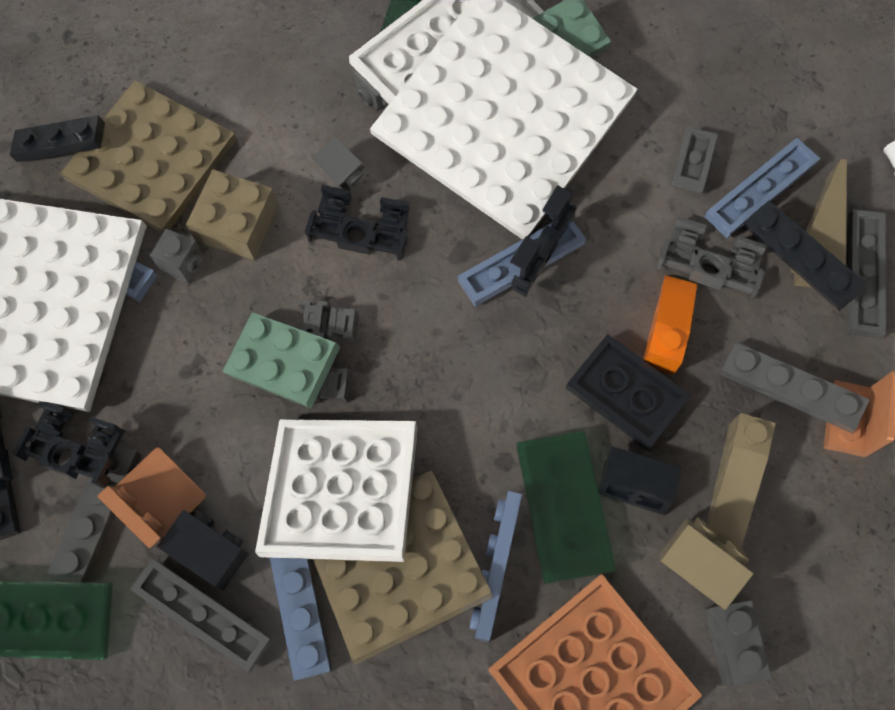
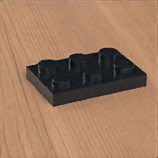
[565,334,691,451]

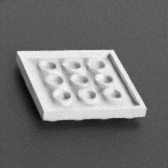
[255,419,418,562]

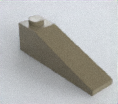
[790,159,847,288]
[707,413,776,548]

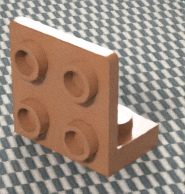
[823,371,895,457]
[97,448,206,549]

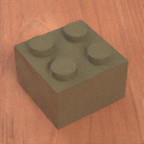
[186,169,279,261]
[661,517,754,610]

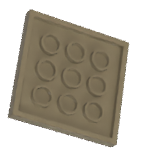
[60,80,237,234]
[313,470,493,665]

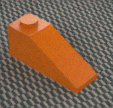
[643,275,697,375]

